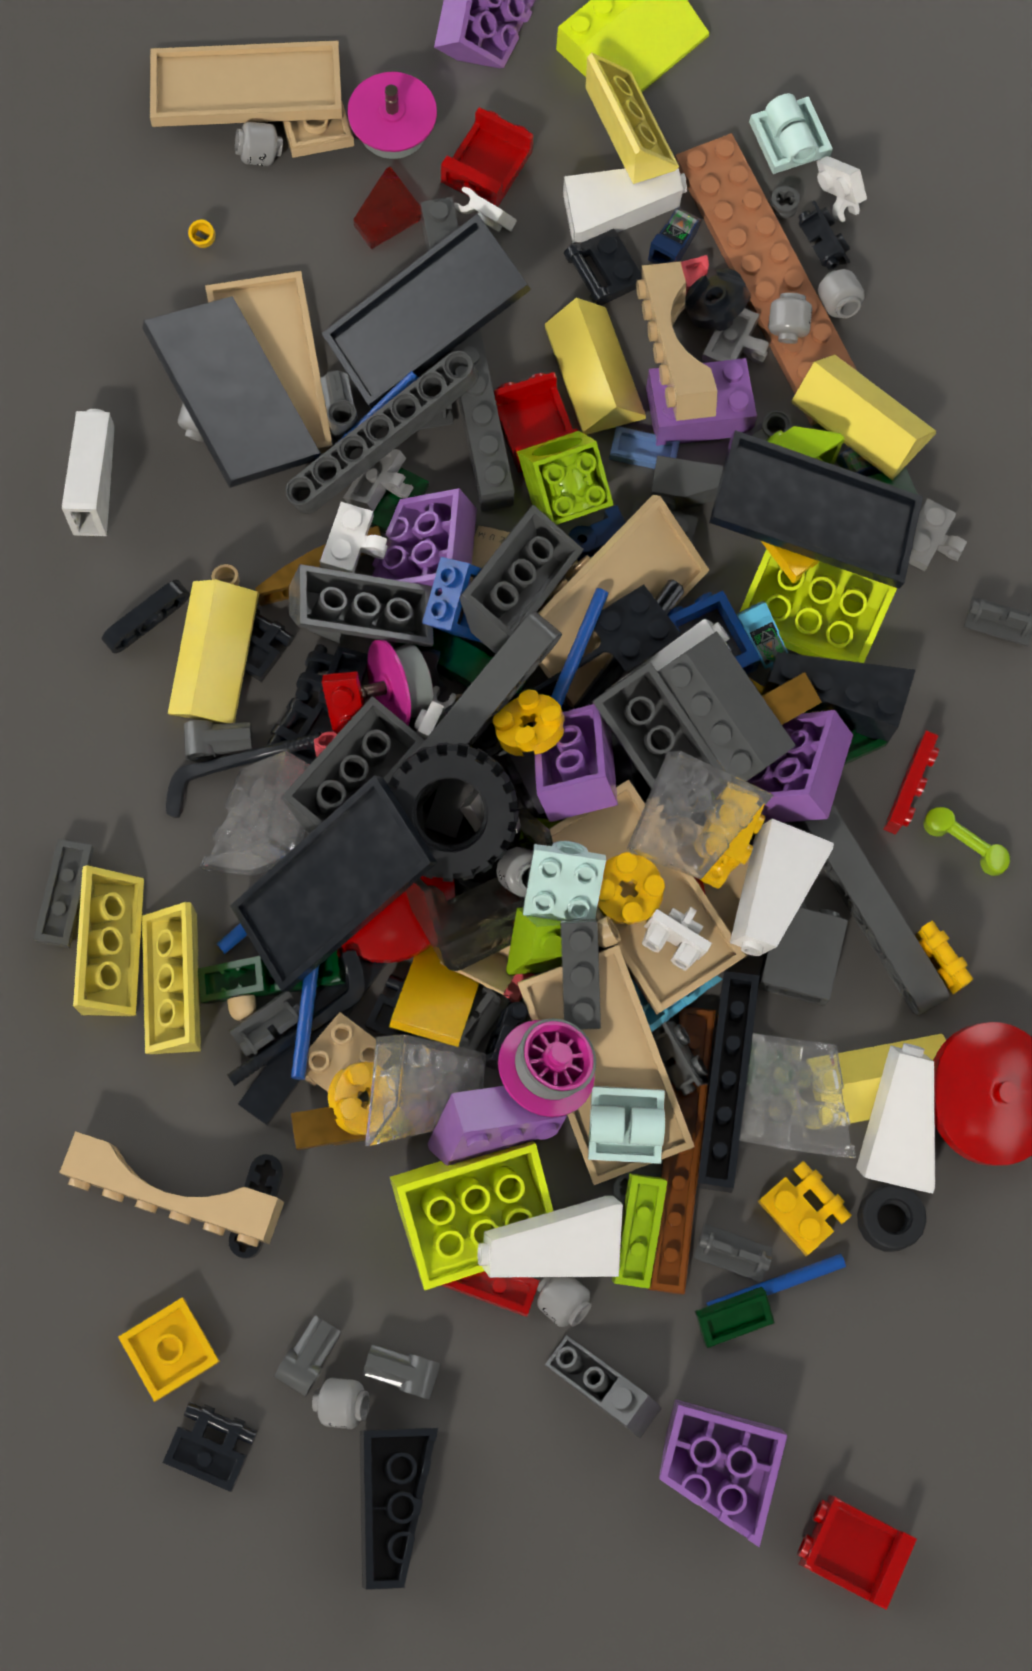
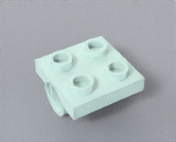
[749,93,833,174]
[523,841,606,921]
[588,1086,665,1164]

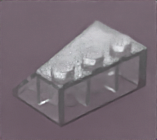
[200,750,310,876]
[626,751,774,879]
[740,1033,856,1158]
[365,1034,486,1146]

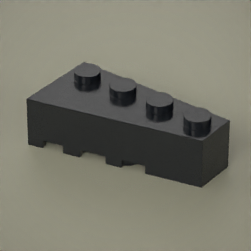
[761,652,916,744]
[360,1428,438,1590]

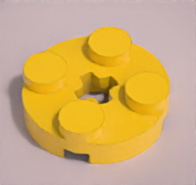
[493,690,565,756]
[597,852,665,925]
[328,1061,400,1135]

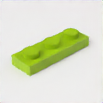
[612,1173,668,1289]

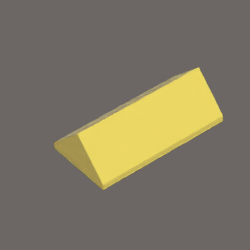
[586,52,679,184]
[545,297,646,435]
[792,355,936,480]
[168,579,259,724]
[73,865,144,1016]
[142,902,201,1054]
[805,1034,946,1129]

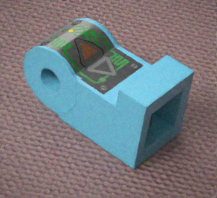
[736,601,788,669]

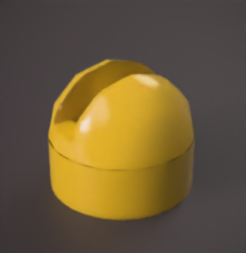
[188,219,216,248]

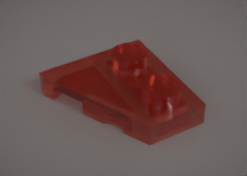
[353,166,421,249]

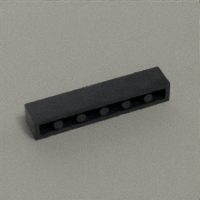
[696,971,760,1193]

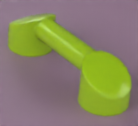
[923,807,1010,876]

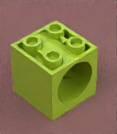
[517,431,614,525]

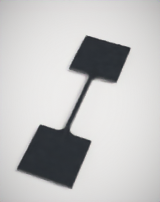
[445,584,682,758]

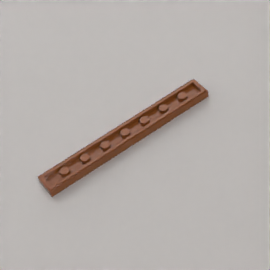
[648,1006,715,1295]

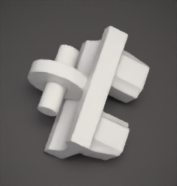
[642,907,712,971]

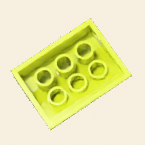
[556,0,709,92]
[740,549,897,663]
[390,1141,553,1290]

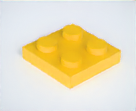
[118,1297,220,1402]

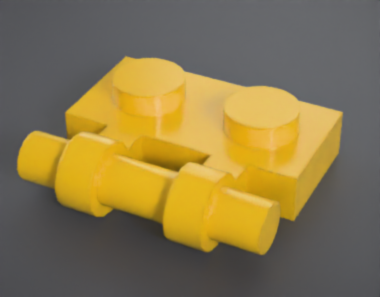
[915,920,973,994]
[758,1160,852,1256]

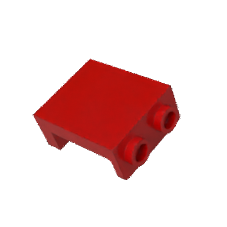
[441,107,534,207]
[493,372,578,473]
[797,1495,917,1610]

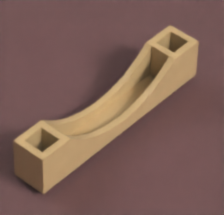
[636,262,717,421]
[60,1131,284,1247]

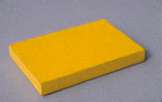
[389,946,480,1047]

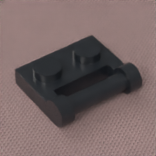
[563,228,642,306]

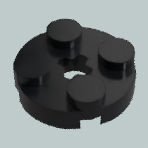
[685,269,751,331]

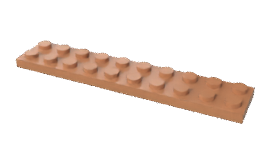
[675,133,857,426]

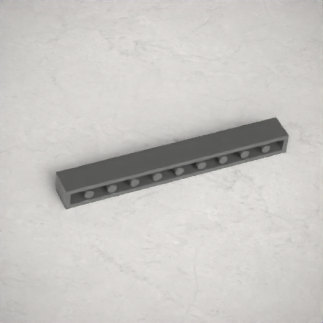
[420,197,514,512]

